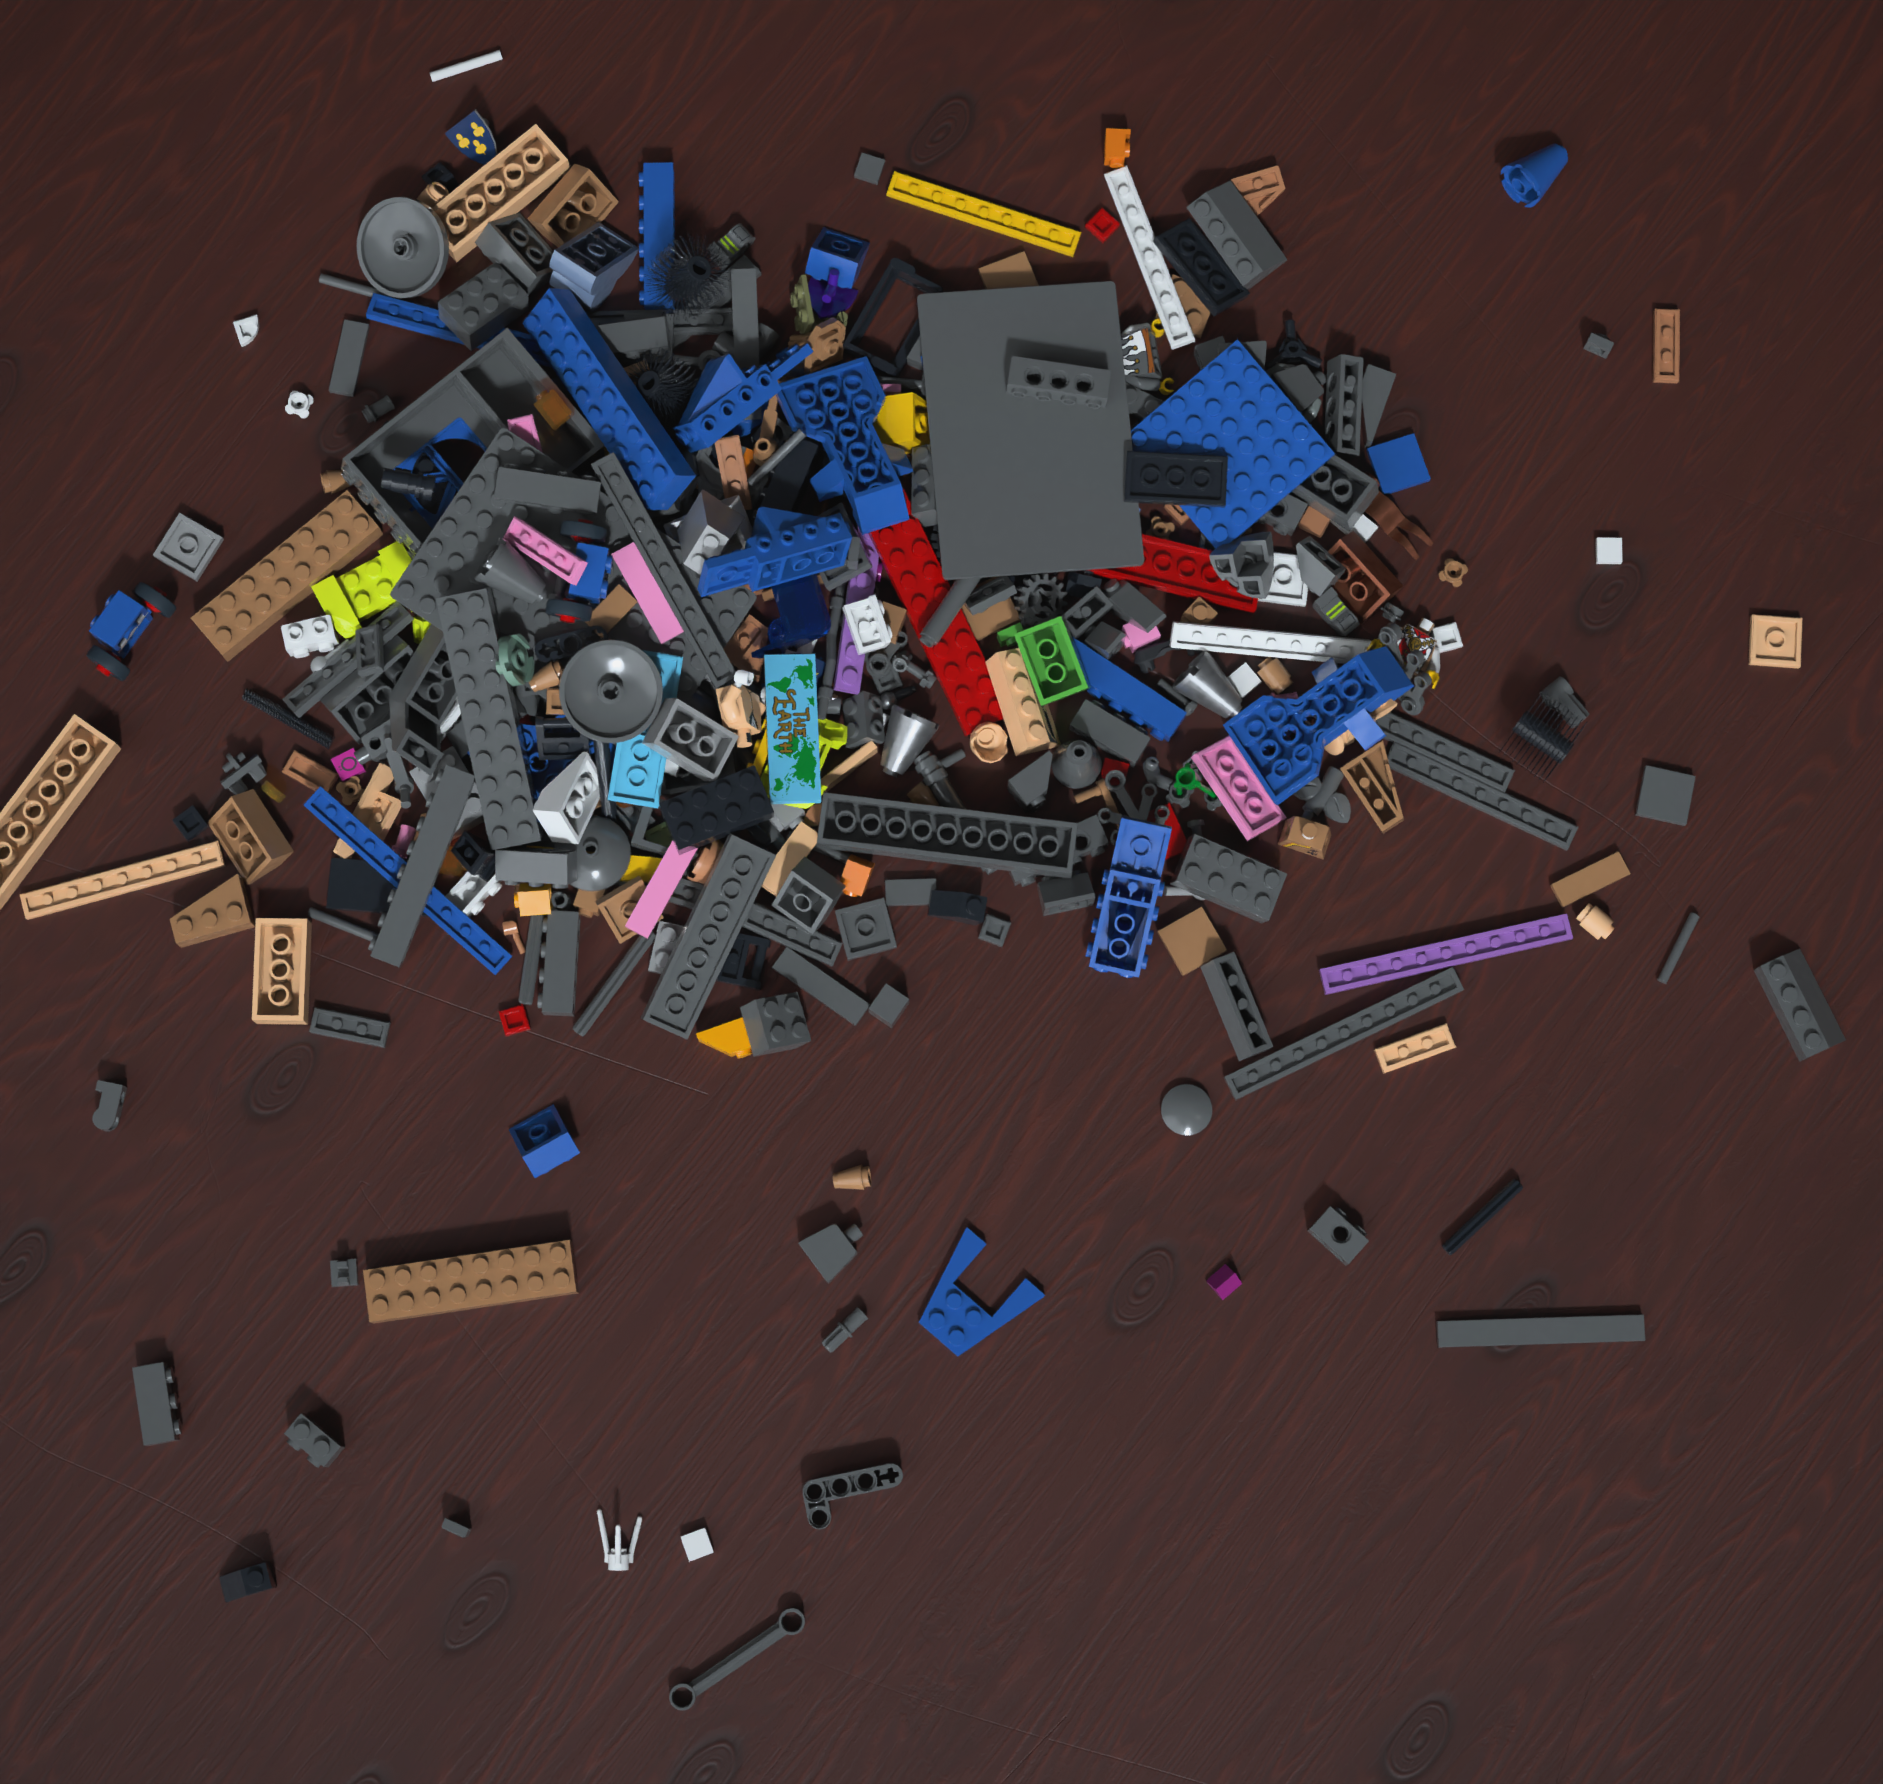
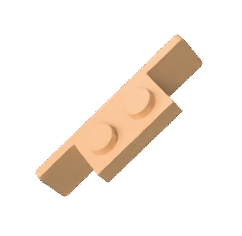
[333,763,401,859]

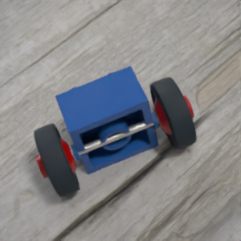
[546,519,613,623]
[86,582,177,681]

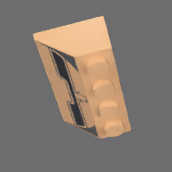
[985,648,1061,756]

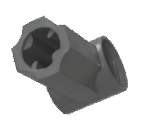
[1540,676,1590,729]

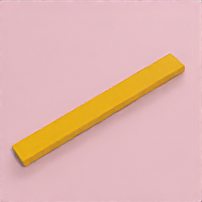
[886,171,1081,257]

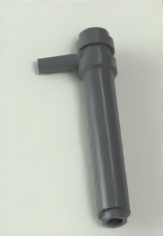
[920,578,981,647]
[913,748,997,875]

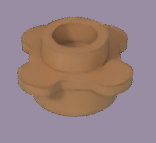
[1146,517,1175,540]
[1439,558,1468,587]
[336,776,365,805]

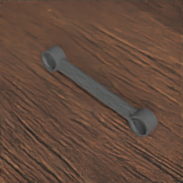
[669,1608,805,1710]

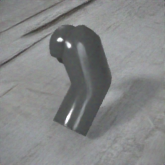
[1143,756,1173,791]

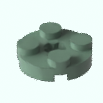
[496,634,534,686]

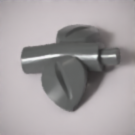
[1293,766,1351,823]

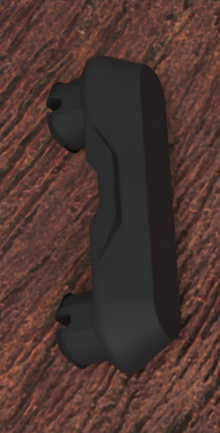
[1134,637,1203,673]

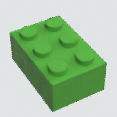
[1014,616,1091,706]

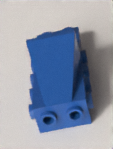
[673,343,814,453]
[697,507,852,597]
[1085,816,1172,978]

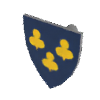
[445,110,498,165]

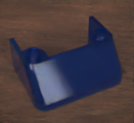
[751,574,831,658]

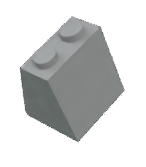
[678,489,745,575]

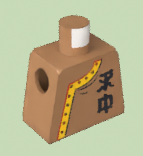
[1278,816,1331,859]

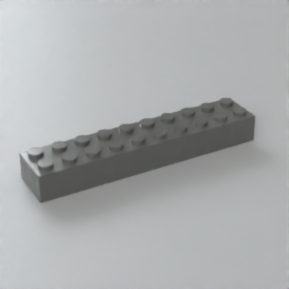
[436,587,545,850]
[817,793,1078,878]

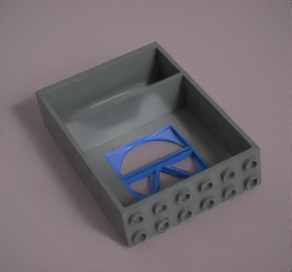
[341,328,605,559]

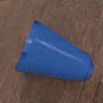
[1501,144,1568,208]

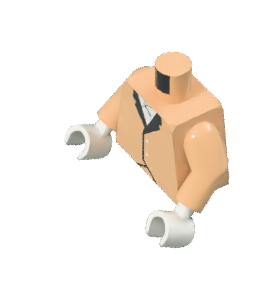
[716,670,766,748]

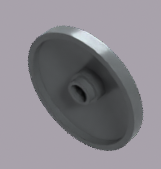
[357,197,449,298]
[559,639,663,743]

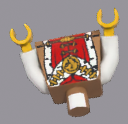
[1366,618,1440,689]

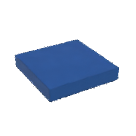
[1366,433,1431,495]

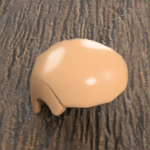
[970,722,1008,763]

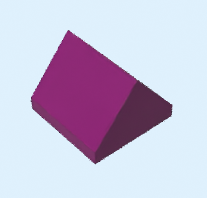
[1206,1264,1242,1300]

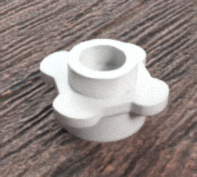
[285,391,314,418]

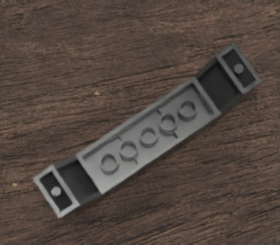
[389,624,457,776]

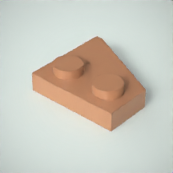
[1231,165,1286,216]
[724,614,770,684]

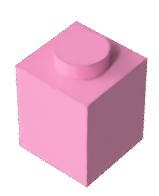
[1122,623,1161,653]

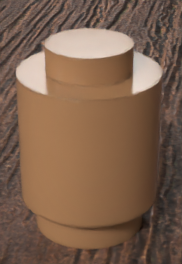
[1257,657,1294,695]

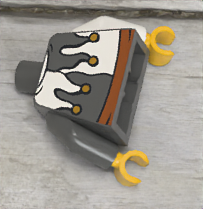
[1121,319,1174,395]

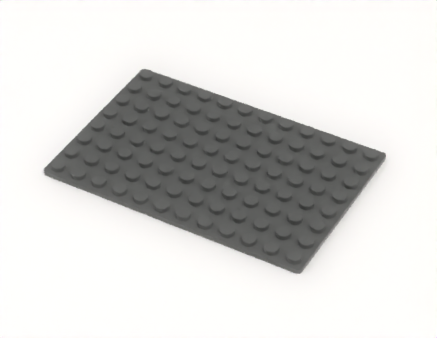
[917,281,1144,580]
[390,428,757,746]

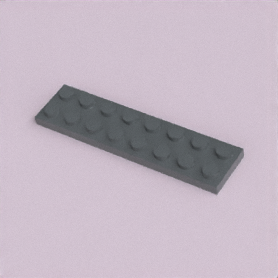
[640,833,776,1040]

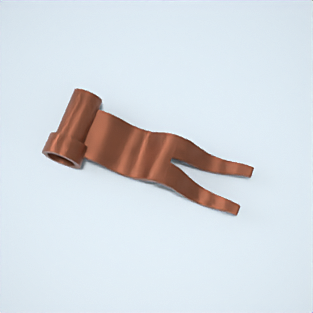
[1365,471,1433,560]

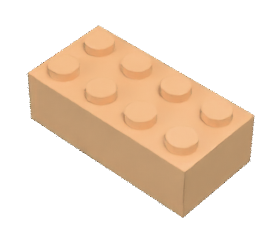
[252,918,312,1025]

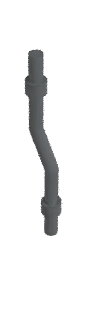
[817,582,847,720]

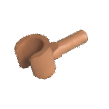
[502,921,526,954]

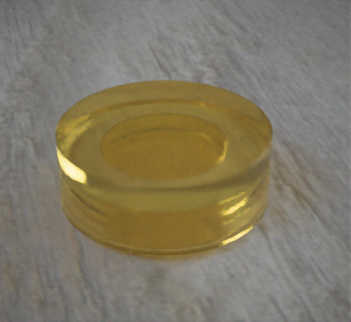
[261,780,286,803]

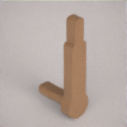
[753,395,778,466]
[1074,779,1120,830]

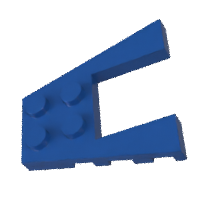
[919,1227,1045,1357]

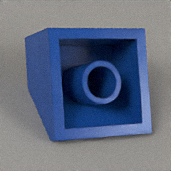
[805,227,870,289]
[509,1104,580,1178]

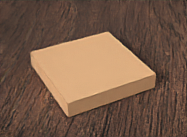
[1749,614,1802,669]

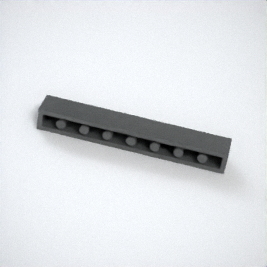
[368,765,475,968]

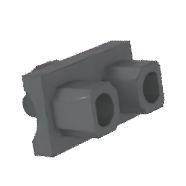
[220,752,267,795]

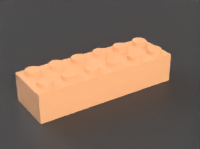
[432,124,570,262]

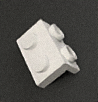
[842,594,892,655]
[281,615,340,658]
[445,872,502,917]

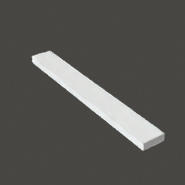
[1104,166,1195,350]
[1170,621,1371,664]

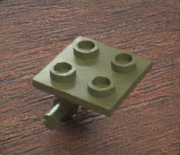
[790,275,848,335]

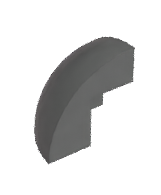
[1209,531,1274,599]

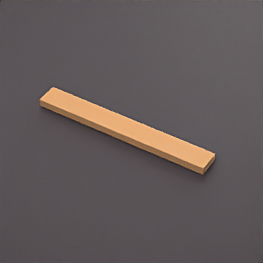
[20,841,225,920]

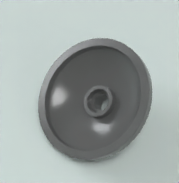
[554,816,631,892]

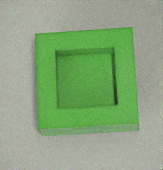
[997,622,1024,647]

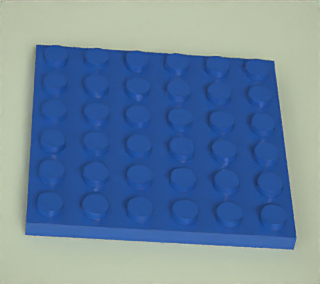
[1131,339,1335,549]

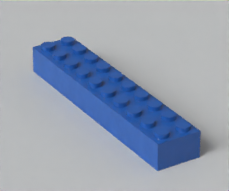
[523,288,696,510]

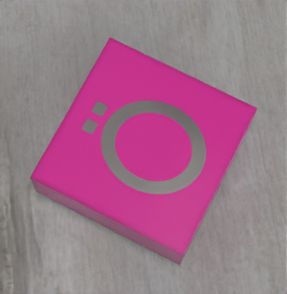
[331,748,366,783]

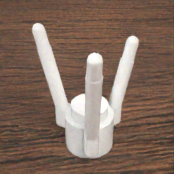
[597,1509,642,1571]

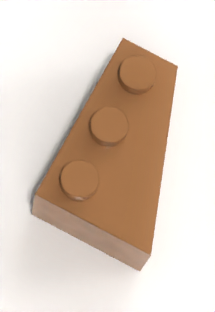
[1340,740,1404,834]
[170,874,255,948]

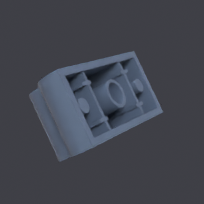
[549,222,639,312]

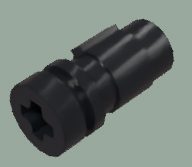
[381,467,436,501]

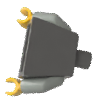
[1265,363,1326,424]

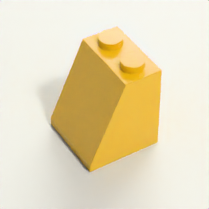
[873,392,930,454]

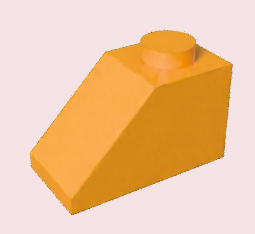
[696,1017,752,1059]

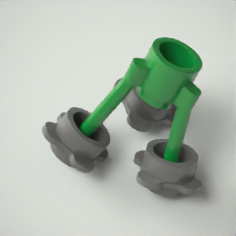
[1166,751,1223,811]

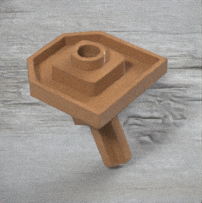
[788,317,846,375]

